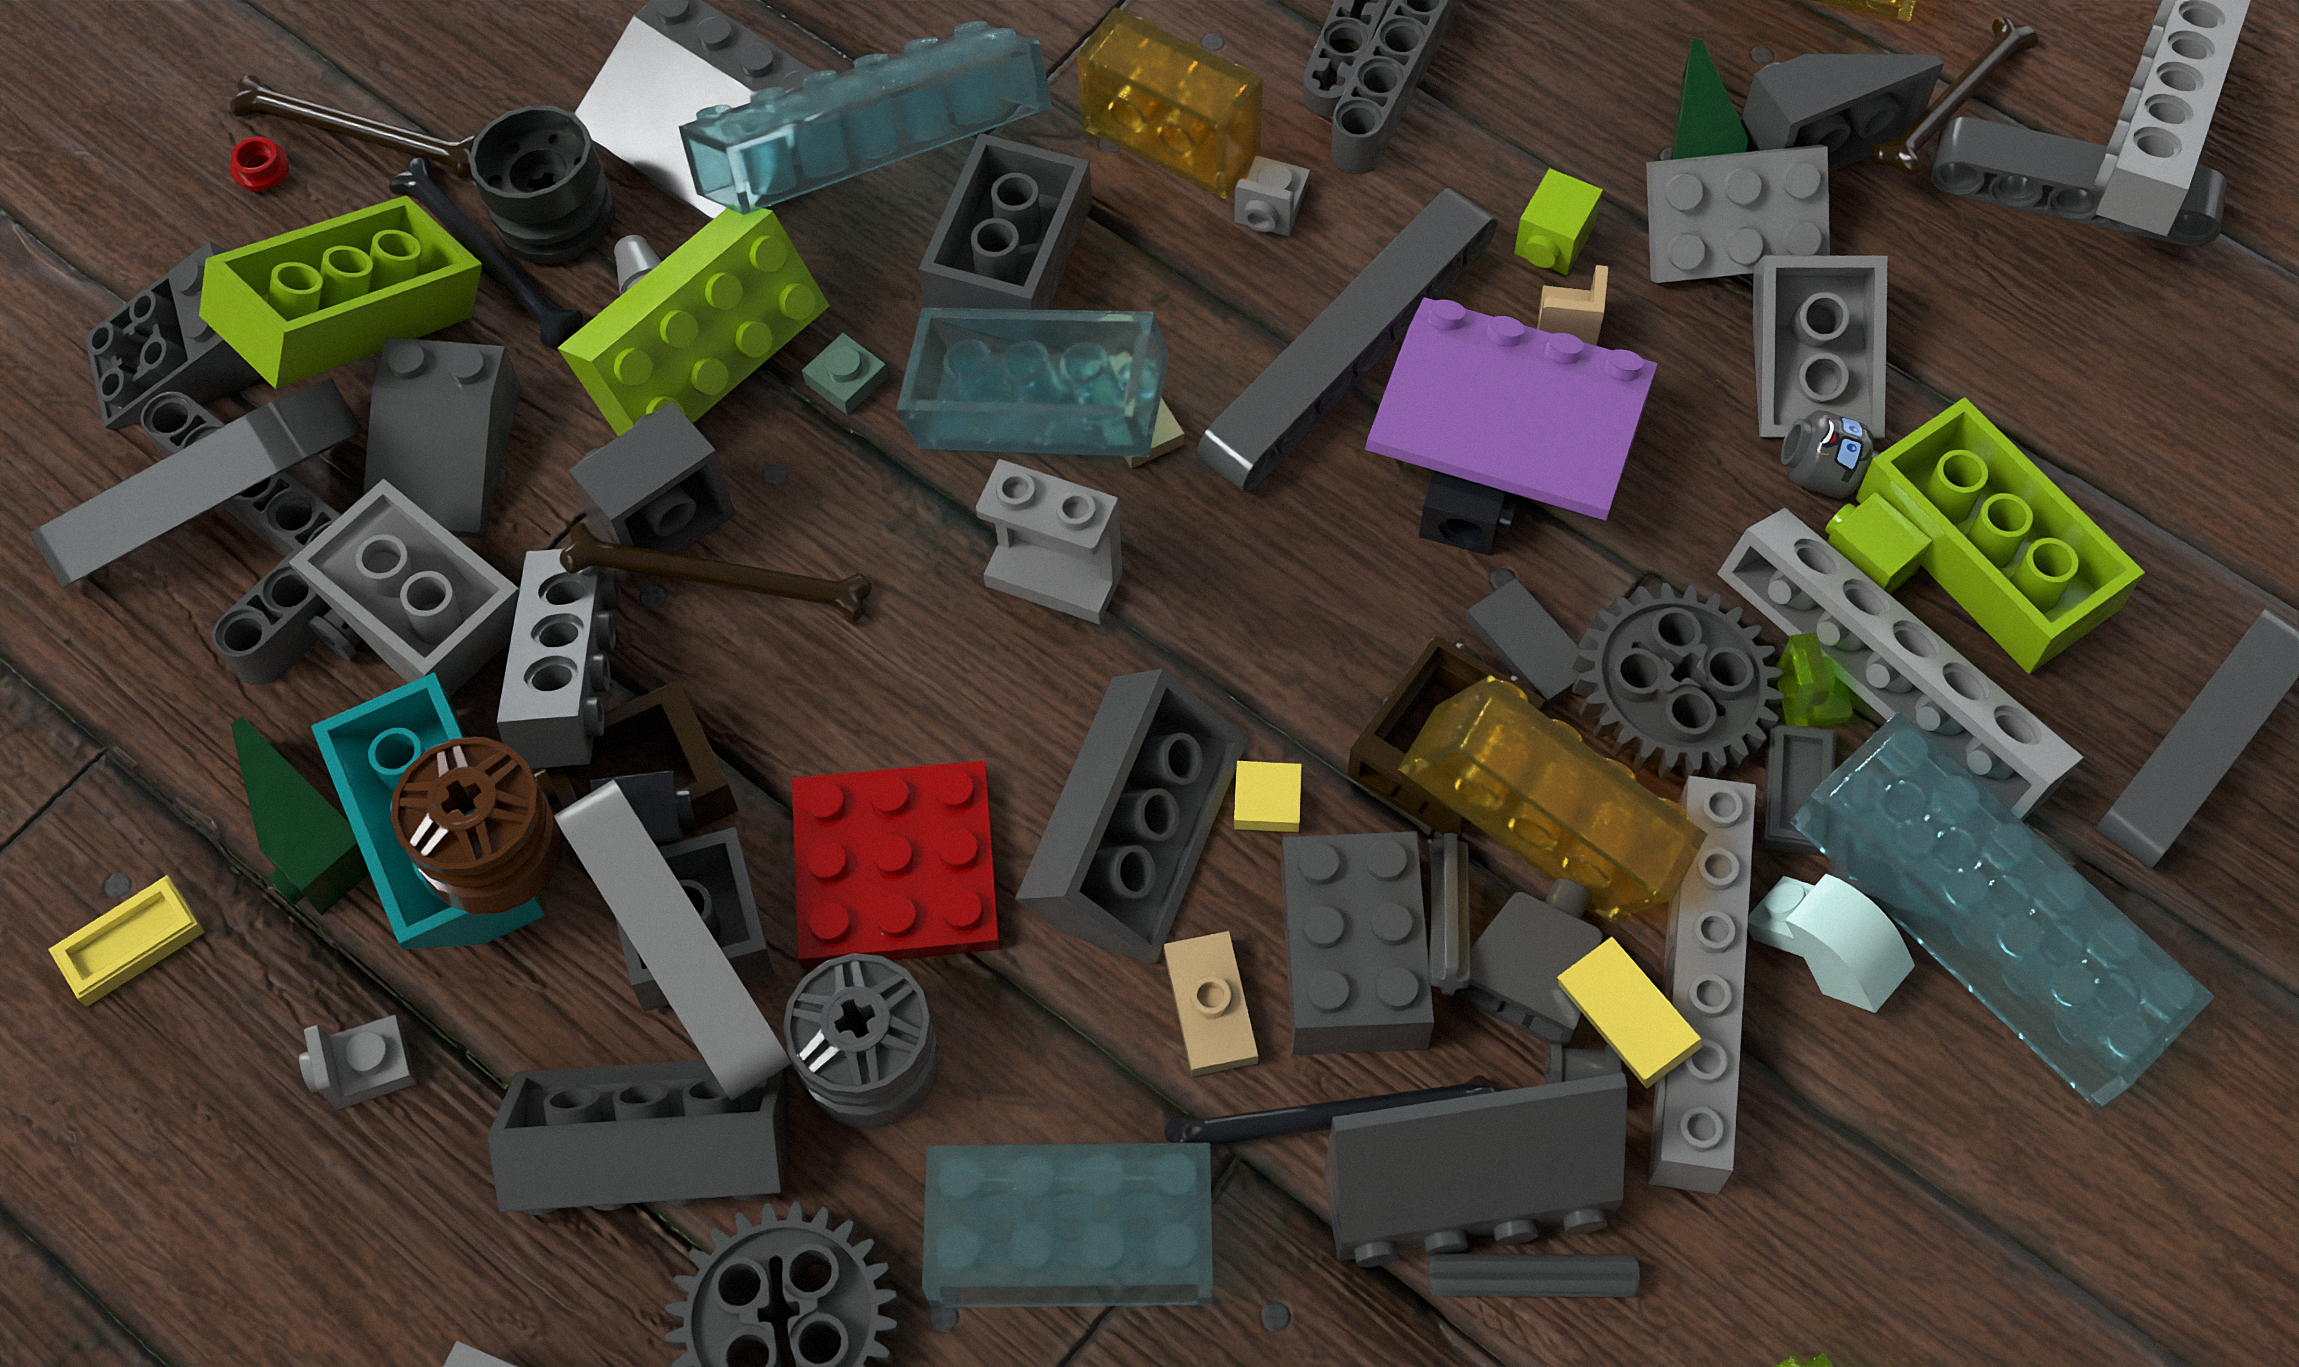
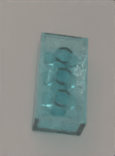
[896,308,1170,457]
[922,1143,1213,1308]

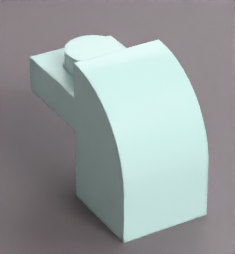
[1747,874,1915,1013]

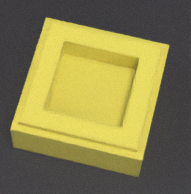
[1234,761,1301,832]

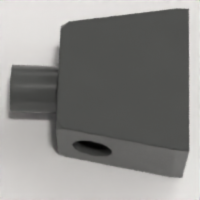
[1450,878,1603,1048]

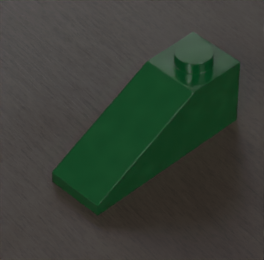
[1670,39,1748,160]
[231,716,370,916]

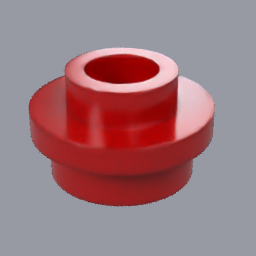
[230,136,289,192]

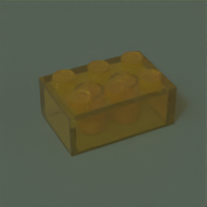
[1077,7,1263,199]

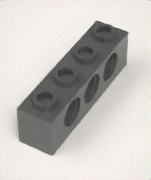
[497,549,621,769]

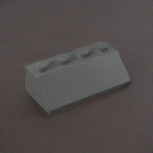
[1015,669,1248,963]
[487,1059,788,1215]

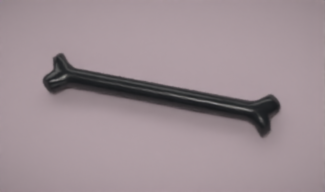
[389,158,583,348]
[1164,1075,1501,1156]

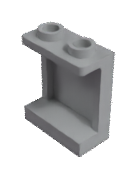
[976,459,1123,625]

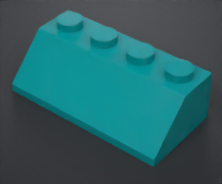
[311,672,545,949]

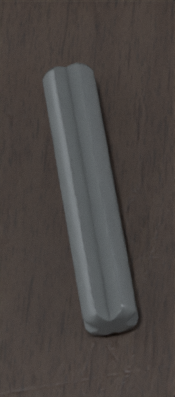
[1429,832,1471,995]
[1428,1254,1640,1297]

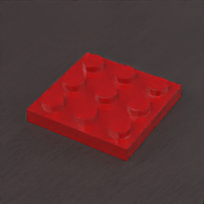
[792,760,1000,969]

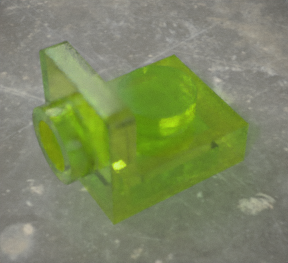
[1776,633,1853,726]

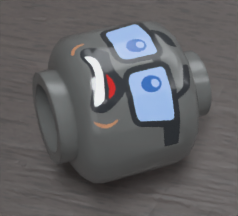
[1781,410,1879,499]

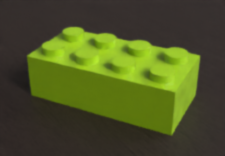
[199,195,482,389]
[557,201,830,437]
[1856,397,2145,675]

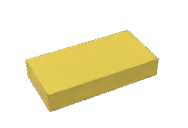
[48,875,205,1007]
[1557,937,1703,1089]

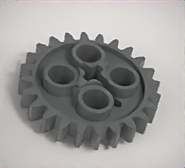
[1572,583,1784,781]
[665,1202,900,1367]

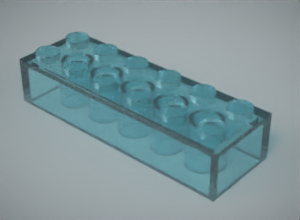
[678,21,1052,215]
[1790,710,2215,1110]

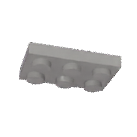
[1646,145,1830,283]

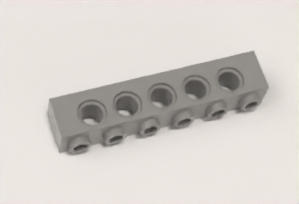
[2093,0,2251,237]
[1717,508,2084,828]
[1648,776,1756,1194]

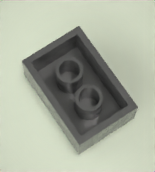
[918,133,1092,340]
[1280,831,1434,1055]

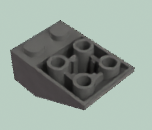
[84,241,262,430]

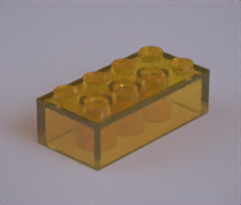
[1398,675,1708,921]

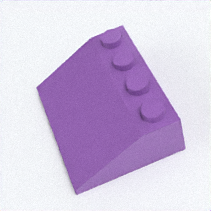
[1365,297,1658,521]

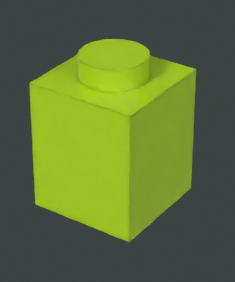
[1514,168,1603,275]
[1825,492,1933,595]

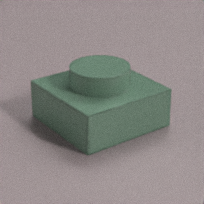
[802,333,888,416]

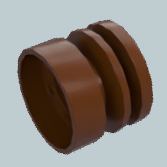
[390,737,563,915]

